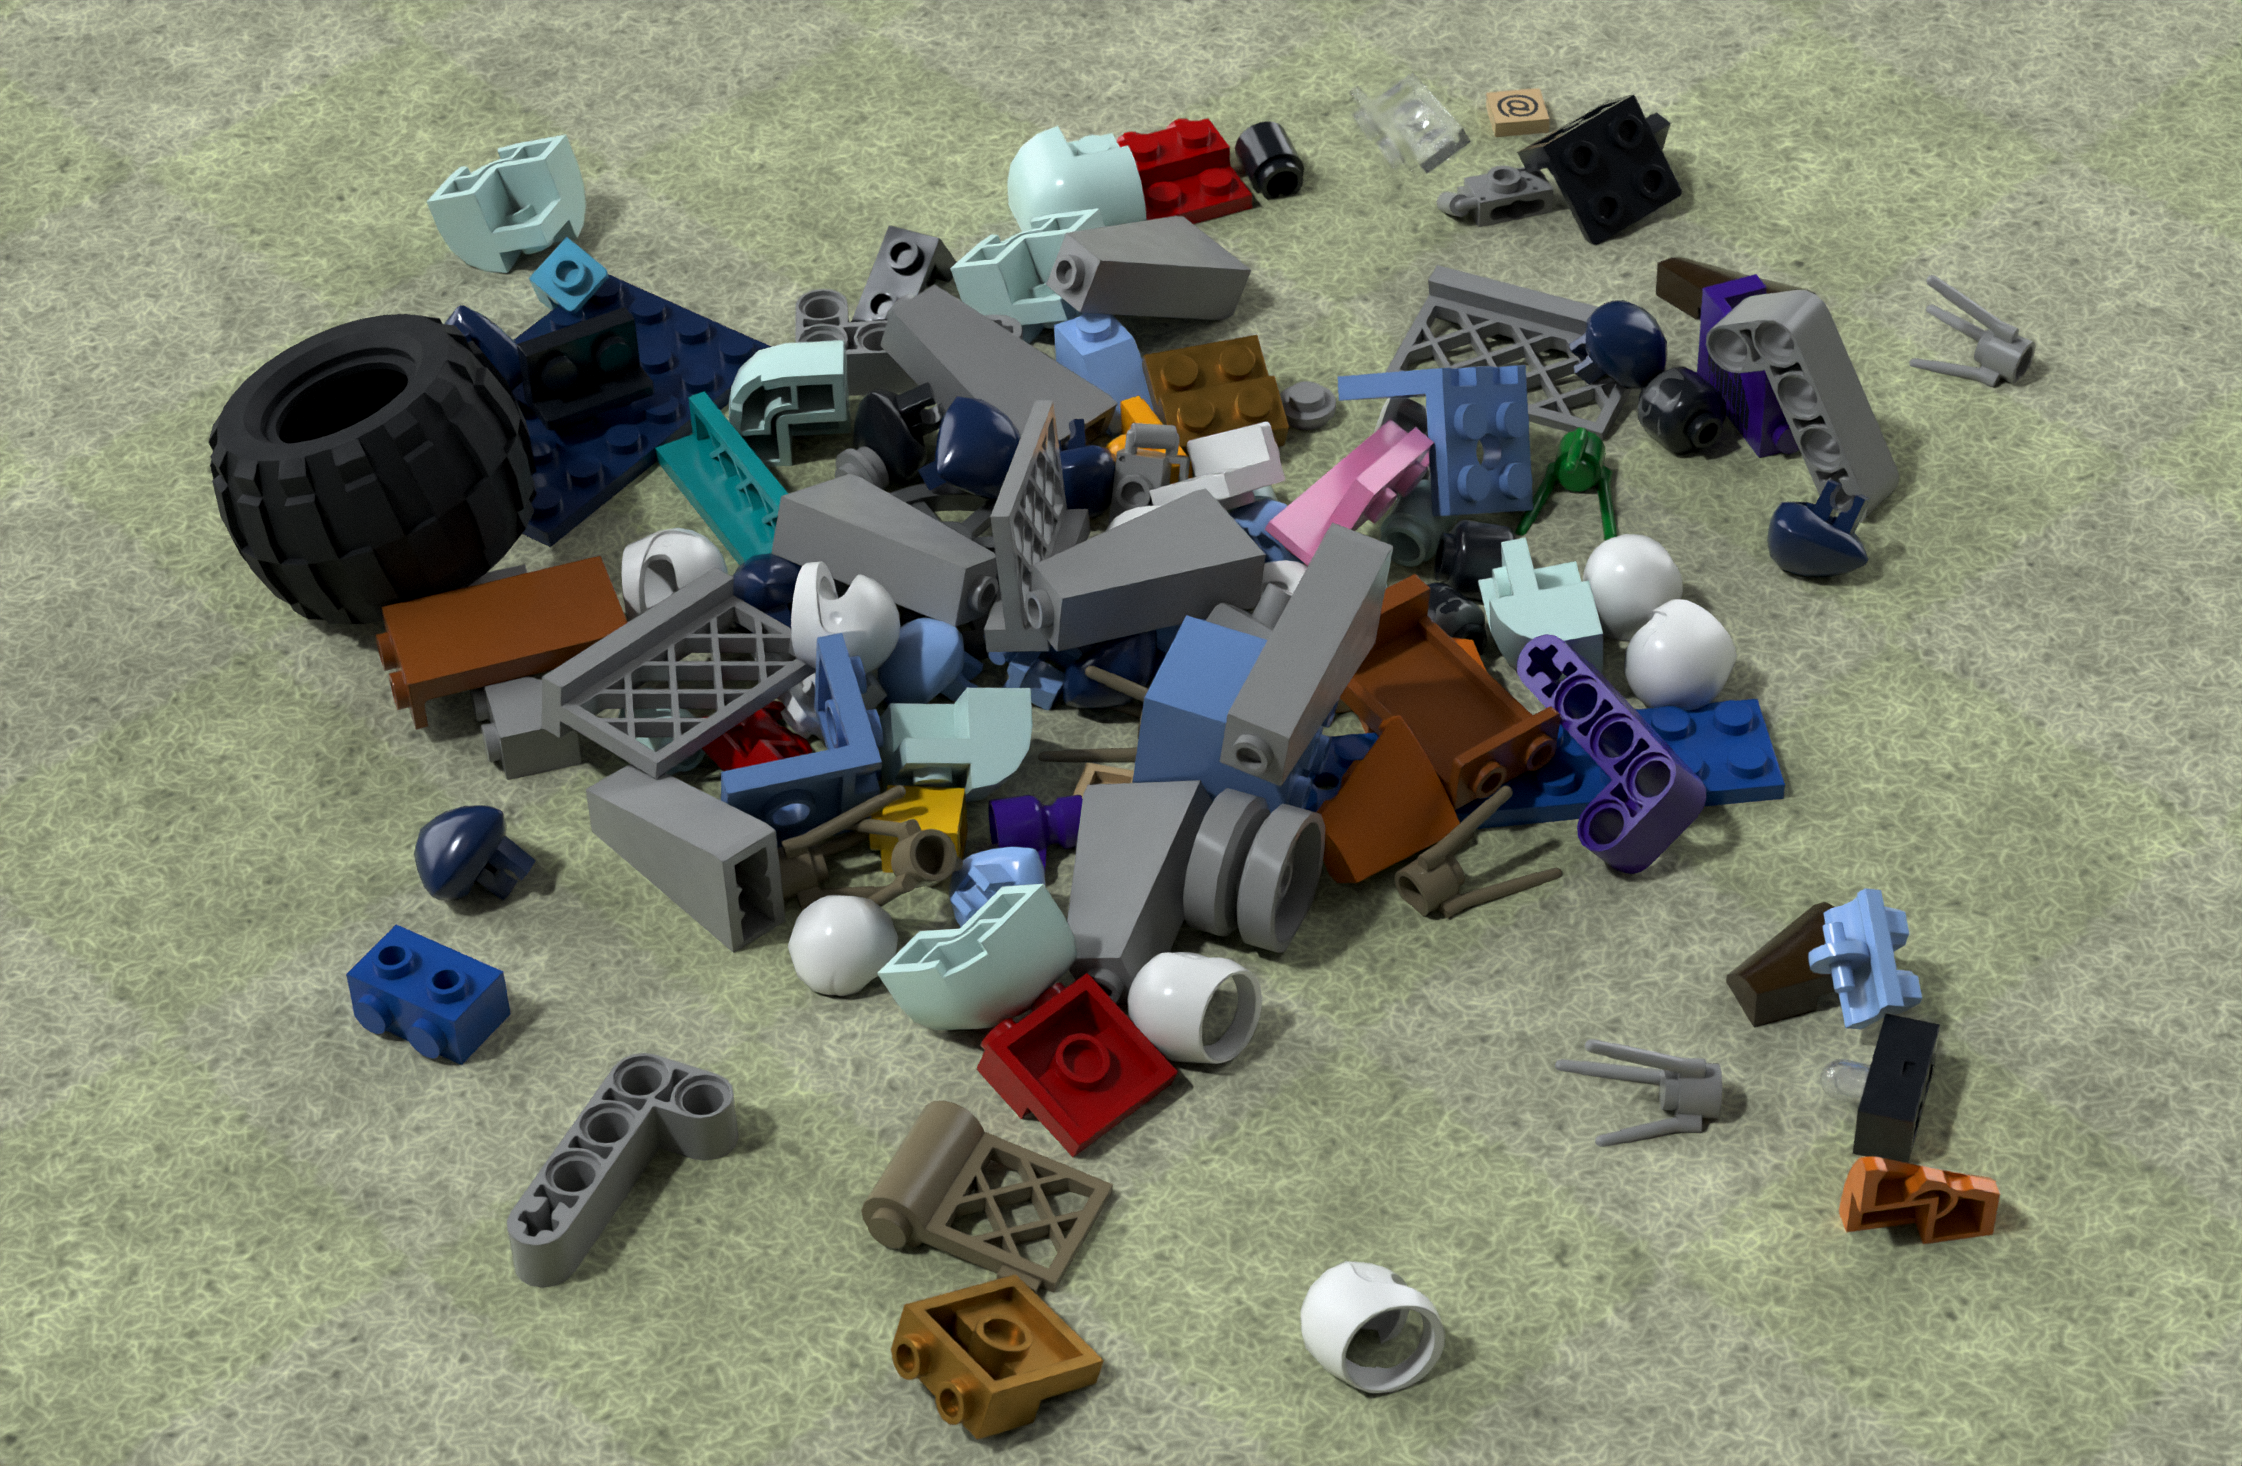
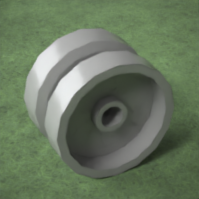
[1183,788,1325,953]

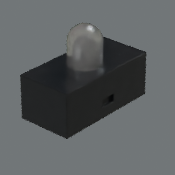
[1820,1013,1940,1163]

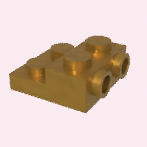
[1142,335,1289,470]
[890,1274,1104,1440]

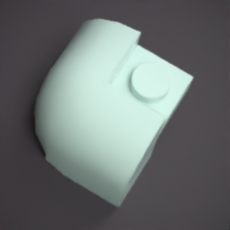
[1007,126,1147,232]
[427,135,586,273]
[950,209,1105,344]
[729,340,851,467]
[1478,537,1603,681]
[879,688,1033,803]
[877,884,1077,1030]

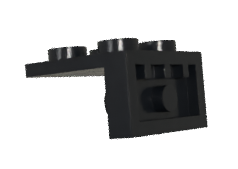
[1517,94,1682,245]

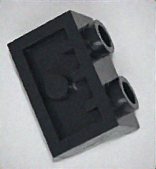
[517,307,655,430]

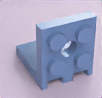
[1338,365,1533,516]
[721,633,884,848]

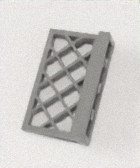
[1385,265,1632,441]
[984,400,1091,652]
[541,567,816,779]

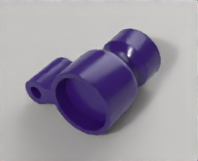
[988,795,1083,874]

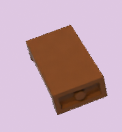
[375,555,628,730]
[1339,574,1561,810]

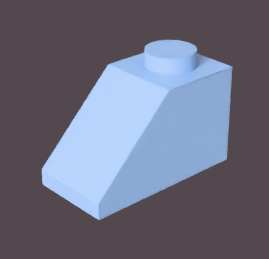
[1054,313,1154,439]

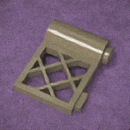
[861,1100,1113,1294]

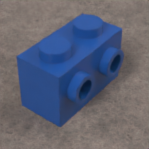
[346,924,511,1065]

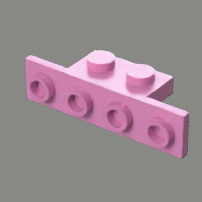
[1264,419,1434,566]

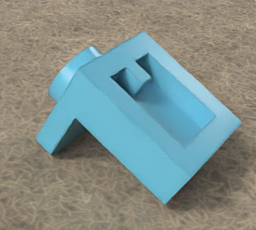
[529,237,608,315]

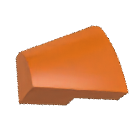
[1316,715,1460,883]
[1839,1156,2000,1244]

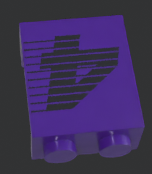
[1697,274,1799,458]

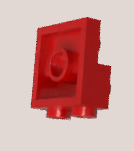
[1116,118,1252,224]
[976,973,1178,1157]

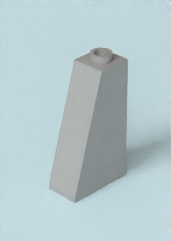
[1046,216,1252,320]
[880,284,1118,451]
[771,473,999,627]
[1025,489,1266,652]
[1220,523,1394,786]
[586,763,786,953]
[1067,780,1213,1003]

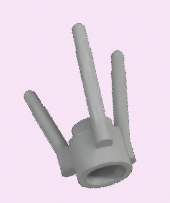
[1909,275,2036,388]
[1555,1039,1722,1147]

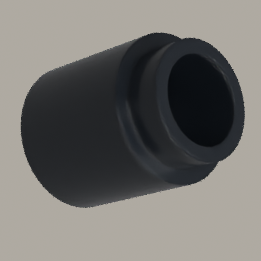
[1235,121,1304,200]

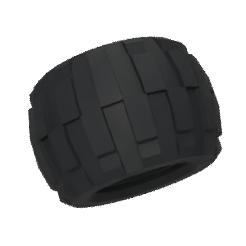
[208,314,537,624]

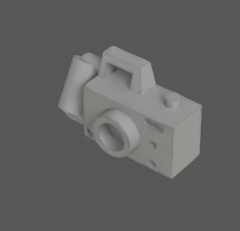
[1437,166,1553,227]
[1109,423,1190,524]

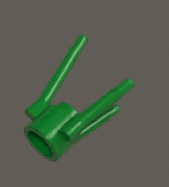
[1515,427,1617,541]

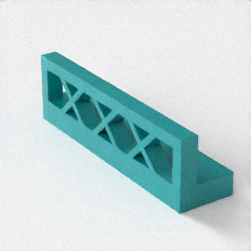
[655,391,788,565]

